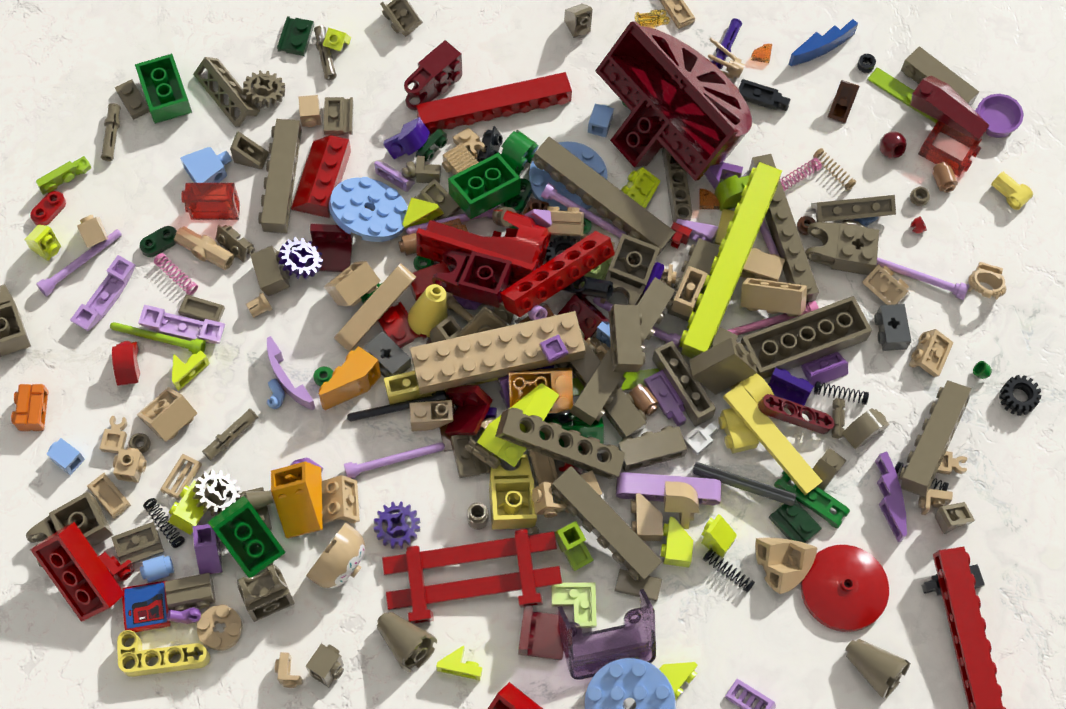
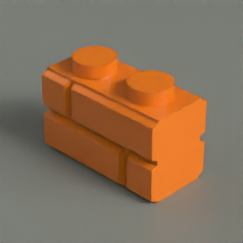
[11,384,49,431]

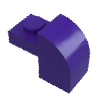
[383,117,430,159]

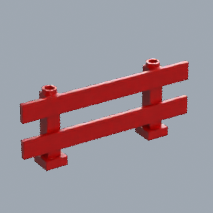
[382,529,562,624]

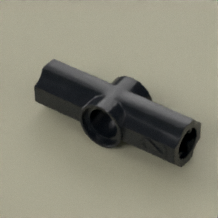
[561,276,614,300]

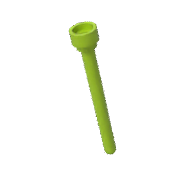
[110,322,206,354]

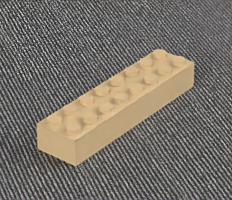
[410,311,586,395]

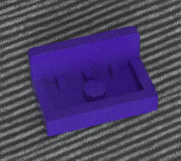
[768,368,814,405]

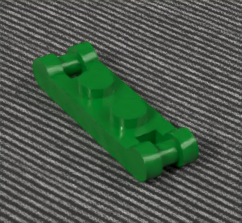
[774,471,850,528]

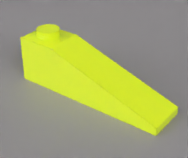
[477,383,559,467]

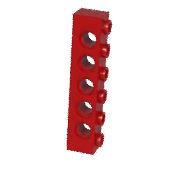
[500,231,615,317]

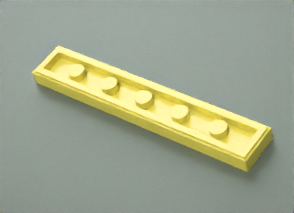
[723,384,823,495]

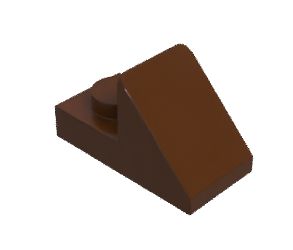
[827,80,860,123]

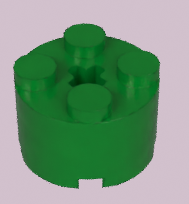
[498,130,539,177]

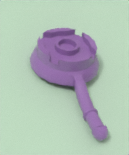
[975,93,1024,138]

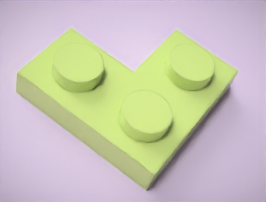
[551,582,597,628]

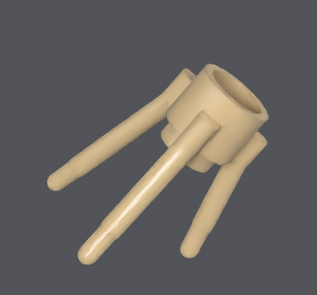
[708,38,745,79]

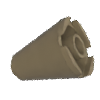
[377,612,437,672]
[845,639,911,698]

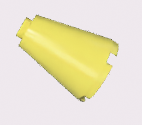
[408,284,448,337]

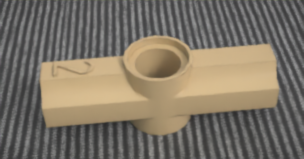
[174,226,235,270]

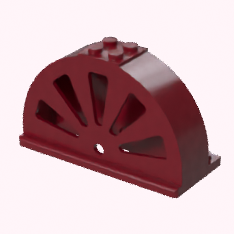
[595,21,752,181]

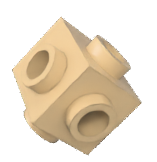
[113,448,147,483]

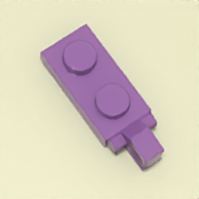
[644,370,687,427]

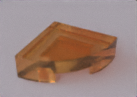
[750,44,772,63]
[699,188,720,209]

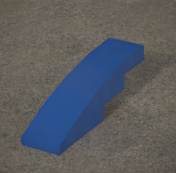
[788,19,858,67]

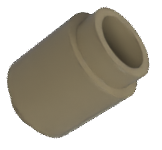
[467,503,489,530]

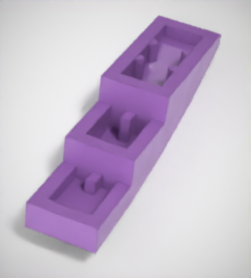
[875,451,907,542]

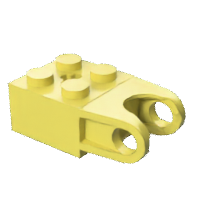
[489,454,537,530]

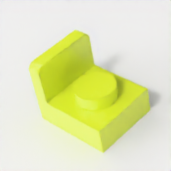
[323,27,351,51]

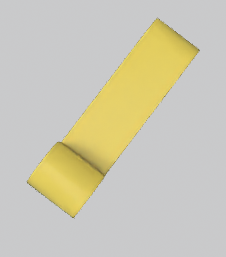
[117,630,210,677]

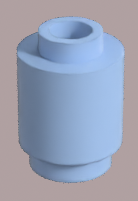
[140,555,174,582]

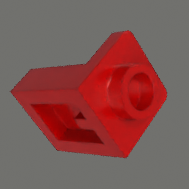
[99,552,134,583]

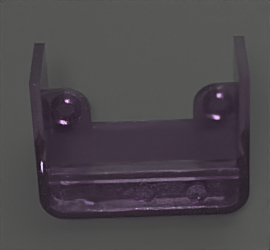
[558,589,656,680]

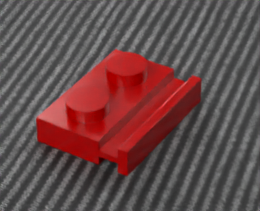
[377,302,422,348]

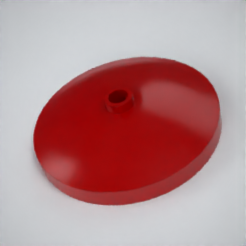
[801,545,889,632]

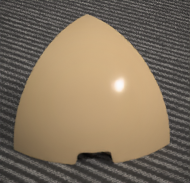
[755,538,817,594]

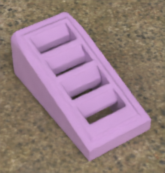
[676,219,718,243]
[725,679,776,709]

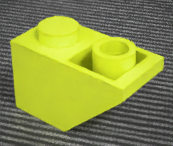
[24,225,61,261]
[168,480,204,535]
[701,514,737,558]
[660,517,693,568]
[659,662,698,700]

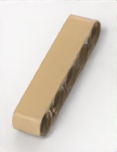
[334,263,416,352]

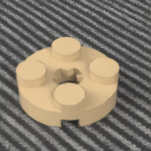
[197,605,243,651]

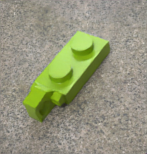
[36,156,91,195]

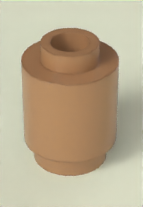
[933,162,958,193]
[398,233,417,256]
[629,384,658,416]

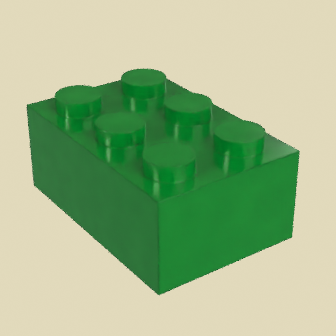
[135,53,192,124]
[448,153,521,220]
[208,496,286,578]

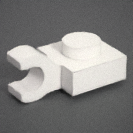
[684,420,720,455]

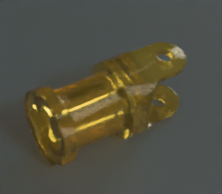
[634,9,670,27]

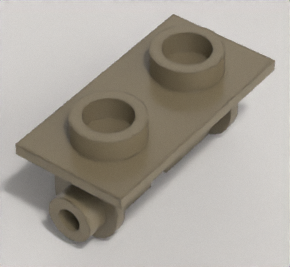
[215,225,255,263]

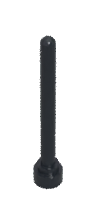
[347,389,447,421]

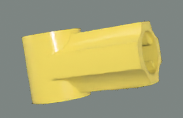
[991,171,1033,210]

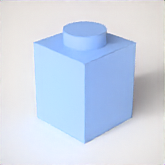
[588,103,614,138]
[46,438,85,476]

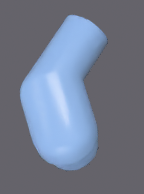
[267,379,285,409]

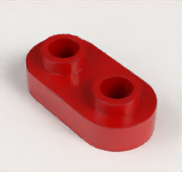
[30,191,66,226]

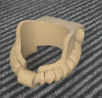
[968,262,1007,300]

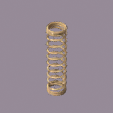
[813,148,856,190]

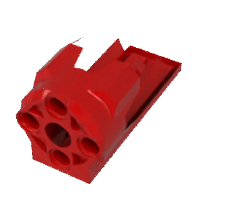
[416,210,551,285]

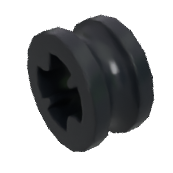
[857,54,876,73]

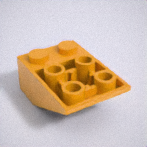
[318,346,381,410]
[508,368,573,413]
[271,461,323,538]

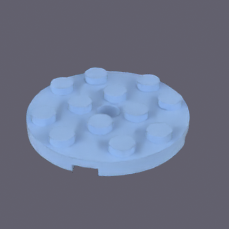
[529,142,607,211]
[329,177,408,242]
[585,658,676,709]

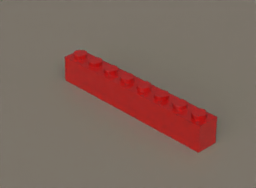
[416,72,572,134]
[933,547,1006,709]

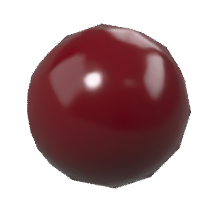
[879,131,907,158]

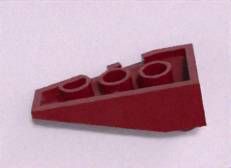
[910,76,989,142]

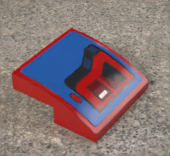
[122,580,171,632]

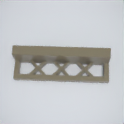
[193,57,260,127]
[811,195,896,222]

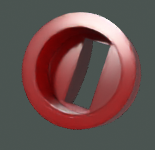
[910,216,927,234]

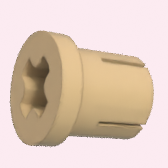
[246,292,273,318]

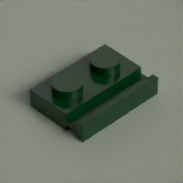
[277,16,314,56]
[769,500,822,543]

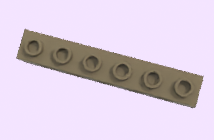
[495,408,625,480]

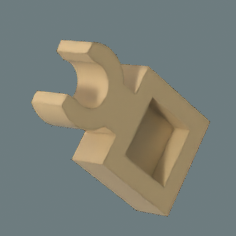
[453,127,486,158]
[99,416,127,454]
[937,451,967,475]

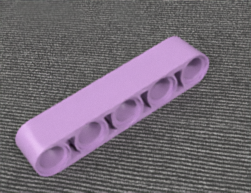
[616,472,721,505]

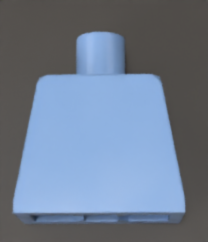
[180,147,232,195]

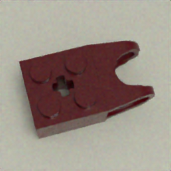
[404,40,462,110]
[432,250,513,308]

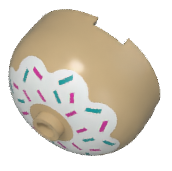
[306,522,365,588]

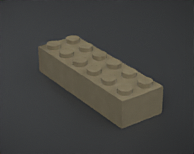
[740,296,872,379]

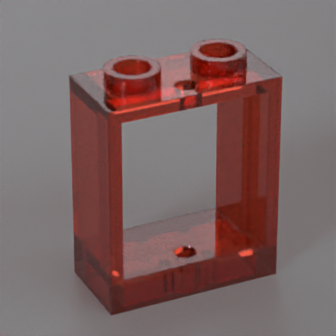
[918,120,982,177]
[181,183,240,220]

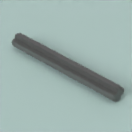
[693,462,796,506]

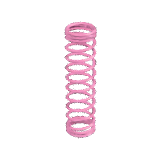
[780,158,822,191]
[154,253,198,295]

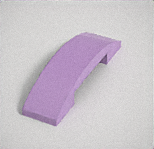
[70,255,135,331]
[138,305,225,344]
[267,336,315,410]

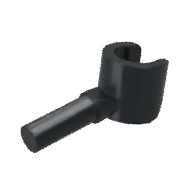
[546,409,573,424]

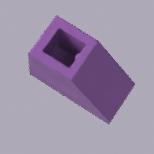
[192,524,222,574]

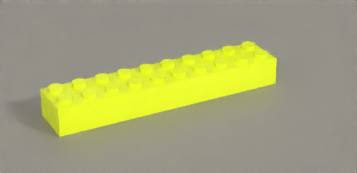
[679,162,782,358]

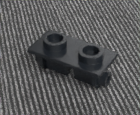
[477,126,503,162]

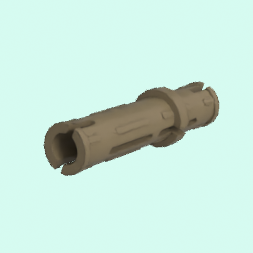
[314,25,337,80]
[101,103,121,161]
[202,409,258,461]

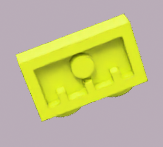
[621,167,661,208]

